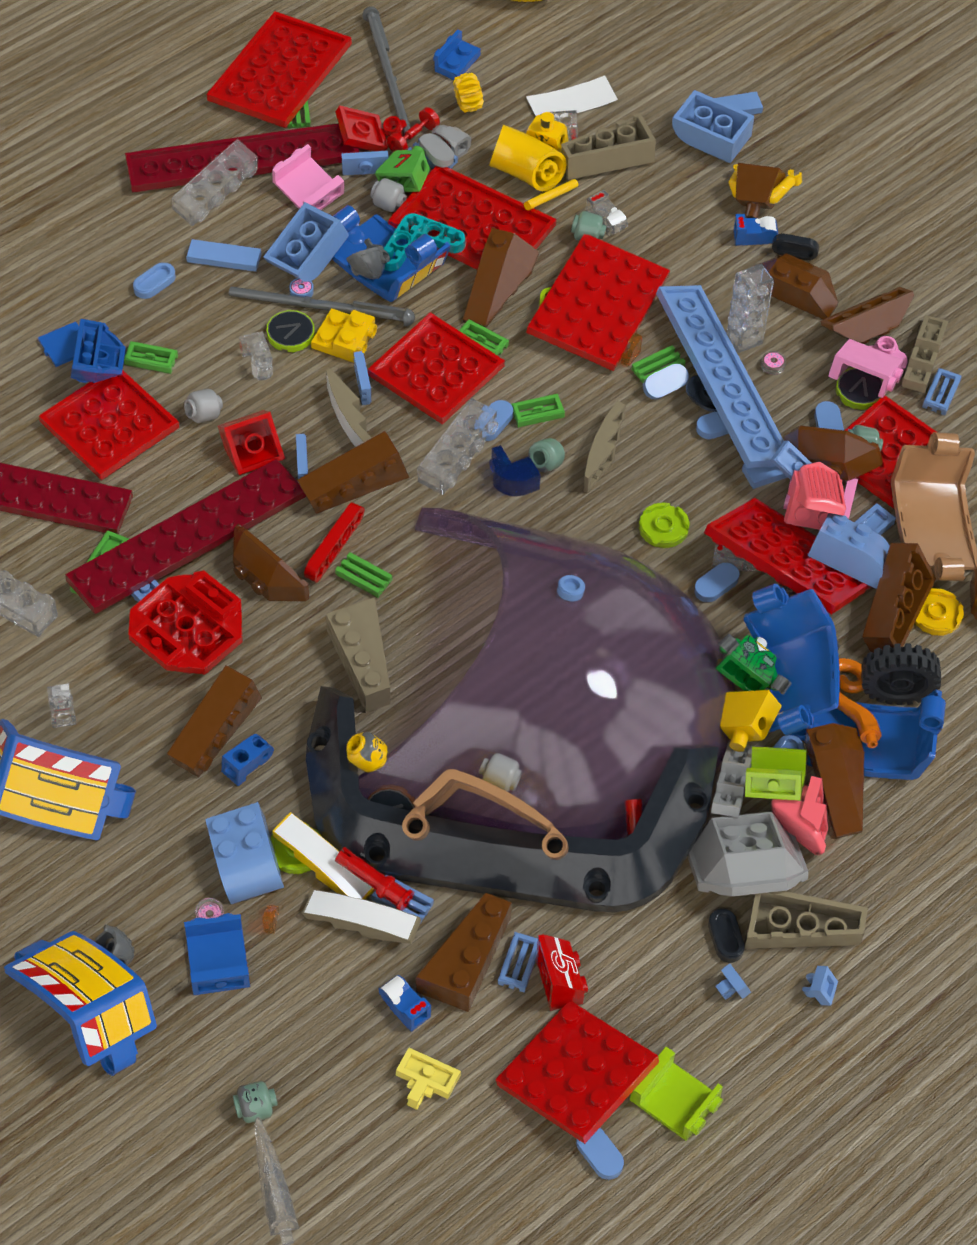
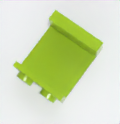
[745,746,806,801]
[630,1047,723,1141]

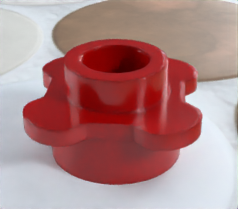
[383,116,407,137]

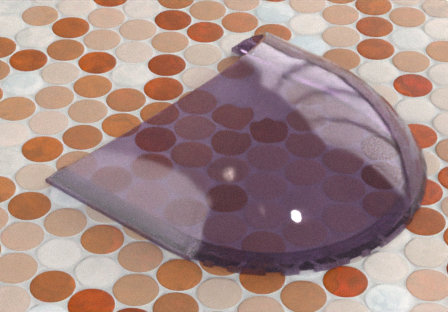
[359,508,735,840]

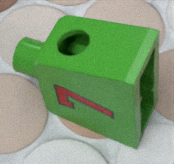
[375,146,430,192]

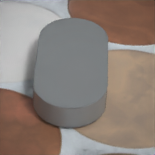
[419,133,454,167]

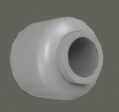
[370,178,407,212]
[184,389,223,423]
[479,753,522,792]

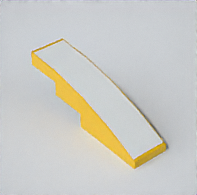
[272,812,375,900]

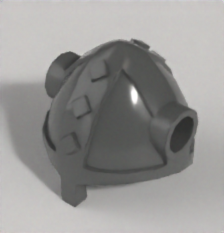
[346,238,390,279]
[94,924,135,965]

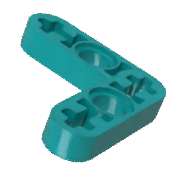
[384,213,466,271]

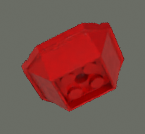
[128,570,243,675]

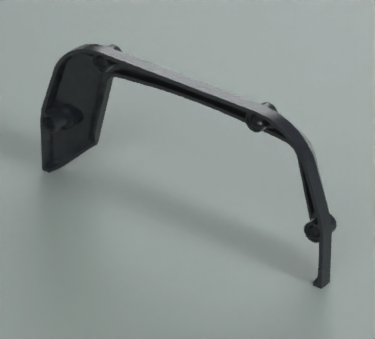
[306,686,719,913]

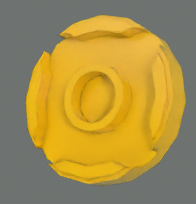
[915,588,964,636]

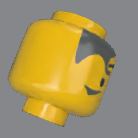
[346,732,388,773]

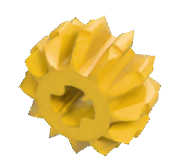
[453,73,484,113]

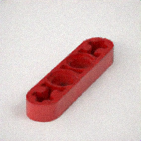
[304,502,365,582]

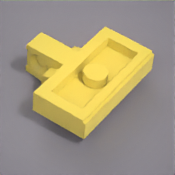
[396,1048,461,1110]

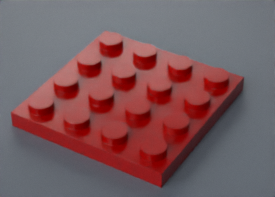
[368,312,505,425]
[39,370,180,481]
[845,395,937,509]
[495,1002,659,1144]

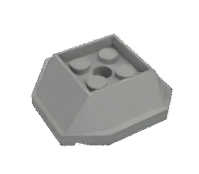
[688,812,808,896]

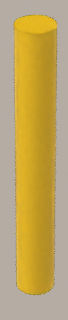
[524,179,578,210]

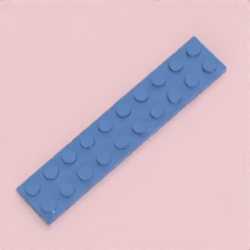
[656,285,784,468]

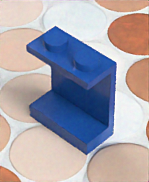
[184,913,250,995]

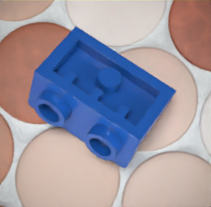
[433,30,481,80]

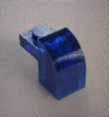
[489,445,541,496]

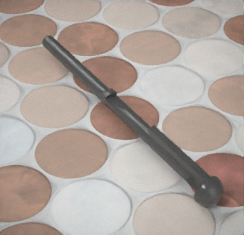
[362,6,411,136]
[229,287,415,326]

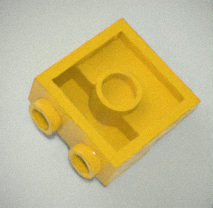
[311,308,377,363]

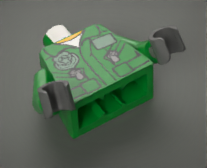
[715,634,792,695]

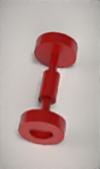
[387,107,440,152]

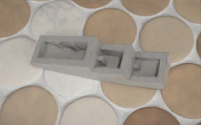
[711,742,755,818]

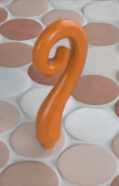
[838,658,881,748]

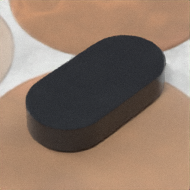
[772,233,819,260]
[708,909,745,963]

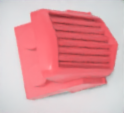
[784,462,846,530]
[771,776,828,855]

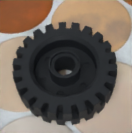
[861,643,941,705]

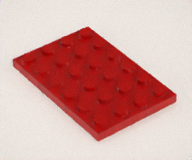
[207,11,352,128]
[388,166,557,270]
[526,234,670,371]
[704,498,872,615]

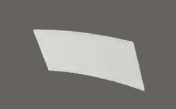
[526,75,618,118]

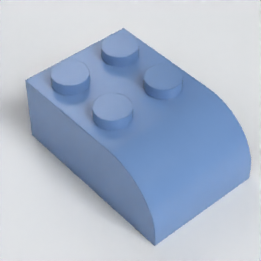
[672,90,754,163]
[263,202,349,282]
[808,513,890,589]
[205,802,284,904]

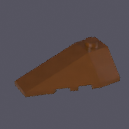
[463,228,539,328]
[804,723,864,839]

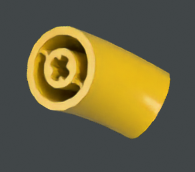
[489,124,567,192]

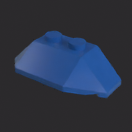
[70,319,126,383]

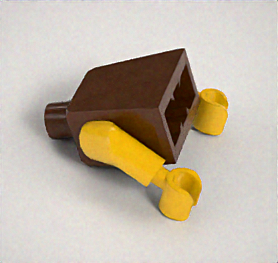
[728,163,802,218]

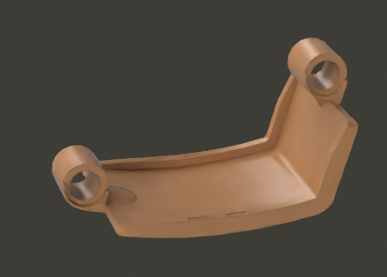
[891,432,977,581]
[402,769,569,860]

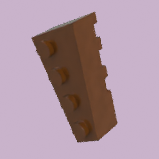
[297,431,409,514]
[862,543,936,653]
[167,665,262,777]
[416,893,512,1012]

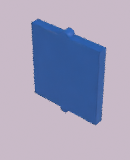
[38,321,79,367]

